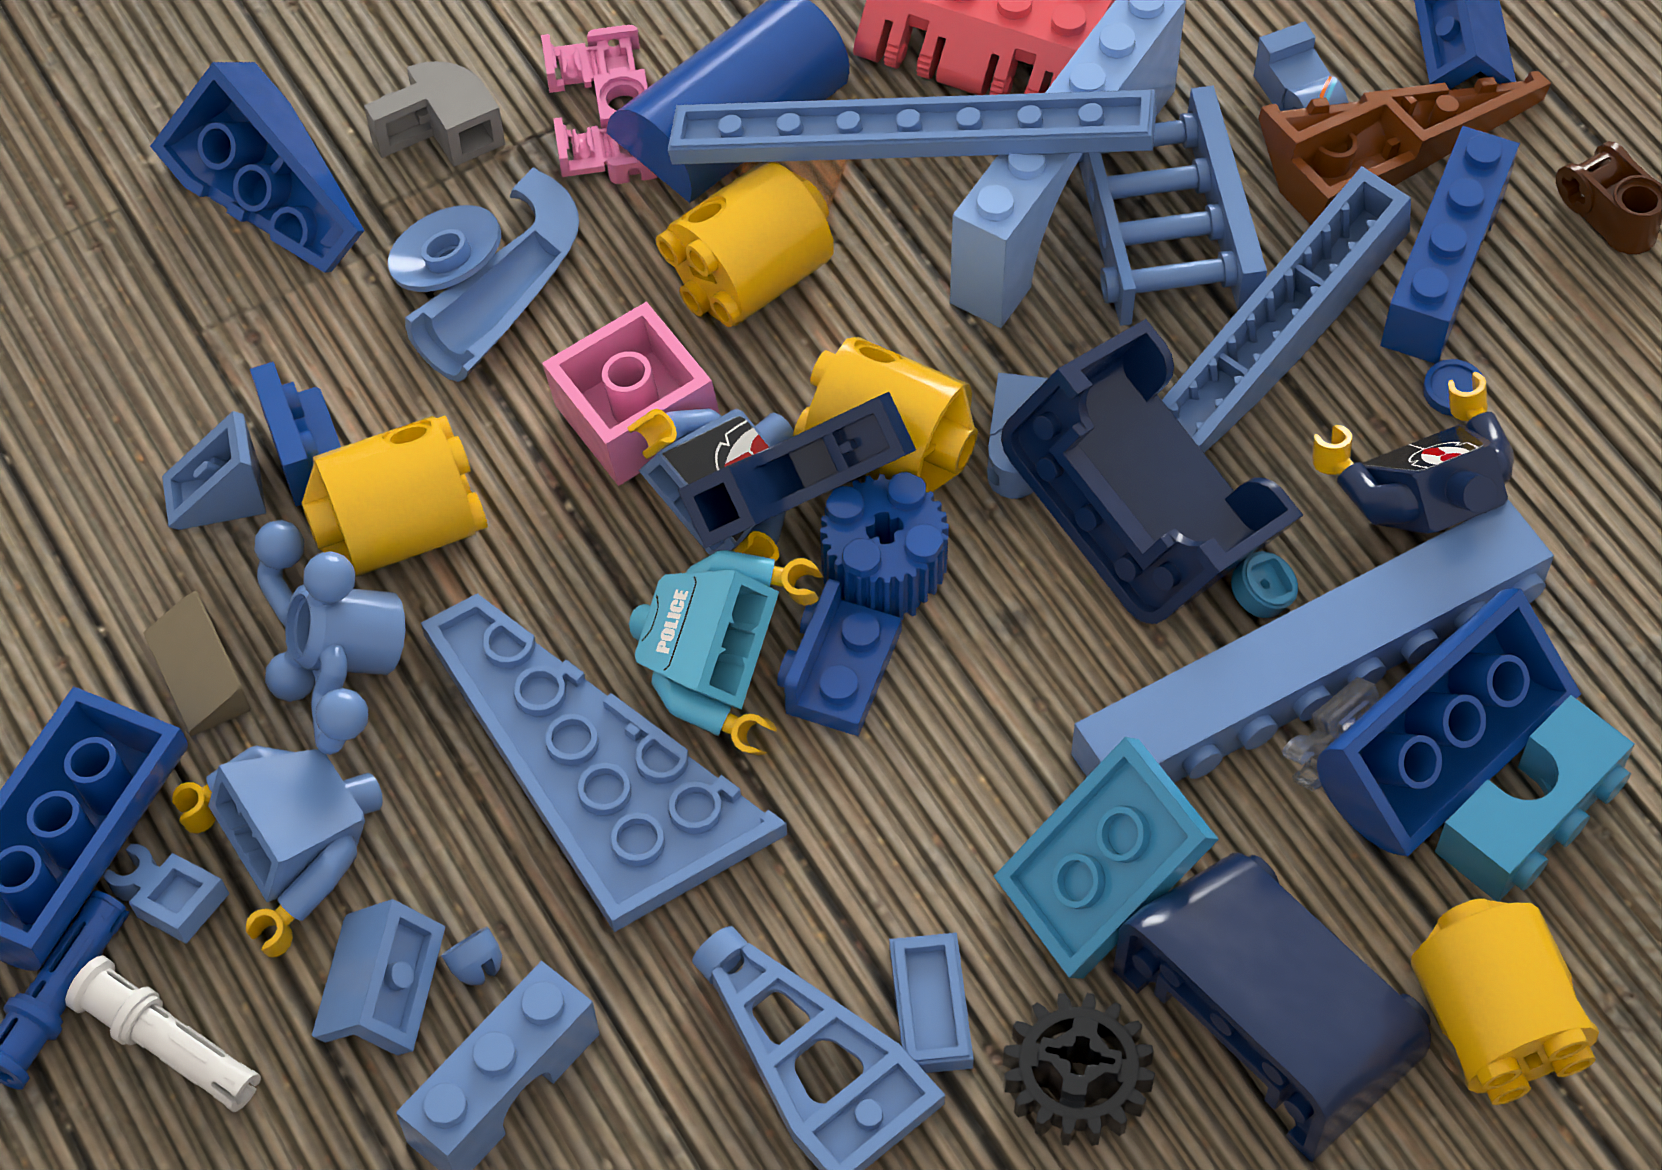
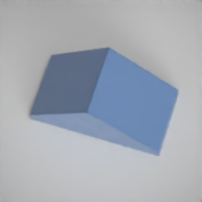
[162,411,266,530]

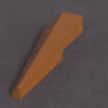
[1258,71,1551,225]

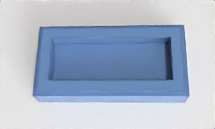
[889,933,974,1073]

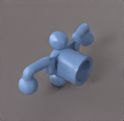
[254,520,405,755]

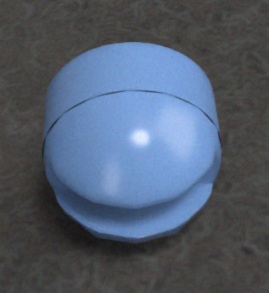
[441,926,502,985]

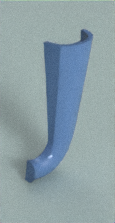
[405,167,579,382]

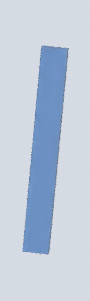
[668,89,1157,164]

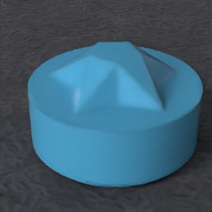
[1231,551,1298,618]

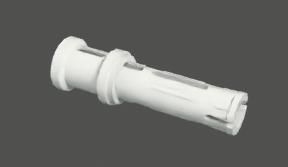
[65,955,261,1112]

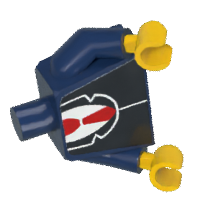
[1312,372,1514,534]

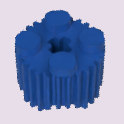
[820,472,949,620]

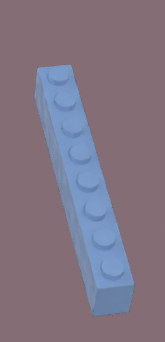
[1071,499,1554,783]

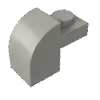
[364,61,505,167]

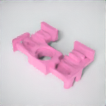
[541,25,658,184]

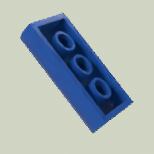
[606,0,849,203]
[1317,588,1581,857]
[0,686,188,971]

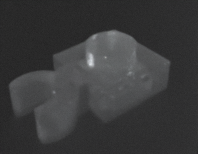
[1282,677,1380,791]

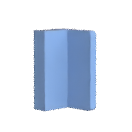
[312,899,446,1055]

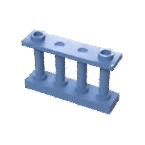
[1077,85,1267,326]

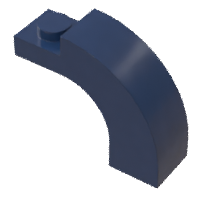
[678,392,916,548]

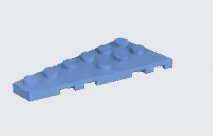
[421,593,787,932]

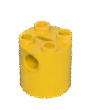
[656,162,834,327]
[793,337,978,493]
[301,415,488,577]
[1411,899,1599,1105]

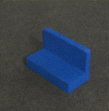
[1414,0,1516,90]

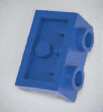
[250,361,341,507]
[777,579,902,737]

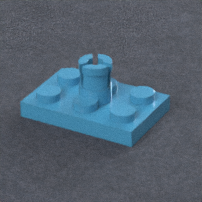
[994,737,1219,979]

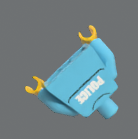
[629,550,823,756]

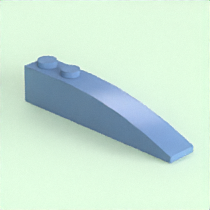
[1162,166,1411,453]

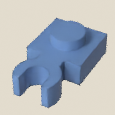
[103,844,229,944]

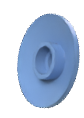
[388,205,501,292]

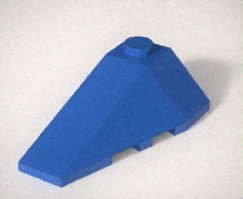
[150,62,365,273]

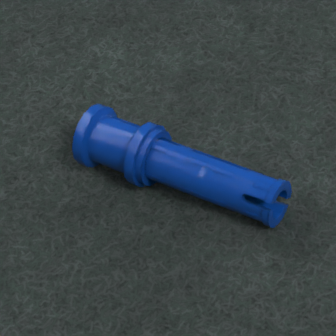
[0,890,130,1090]

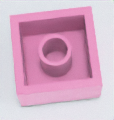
[542,301,720,486]

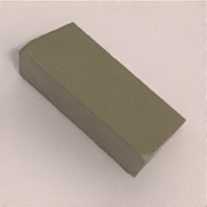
[143,591,251,737]

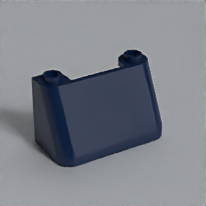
[1001,319,1303,624]
[1113,853,1431,1162]

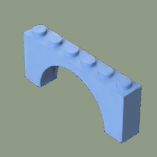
[950,0,1186,328]

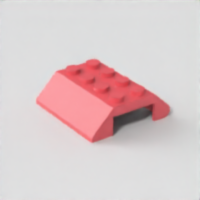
[853,0,1115,95]

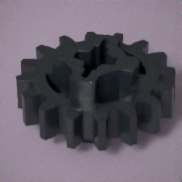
[1002,993,1155,1146]

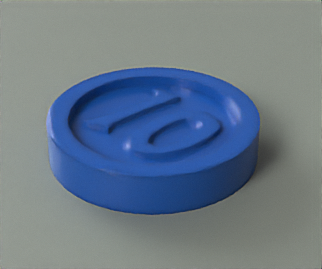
[1423,359,1484,416]

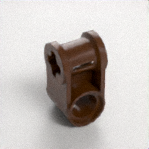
[1556,141,1662,254]

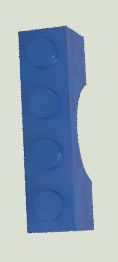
[1380,126,1520,364]

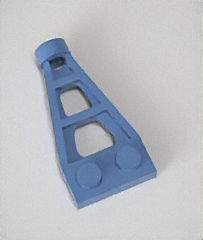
[692,926,945,1170]

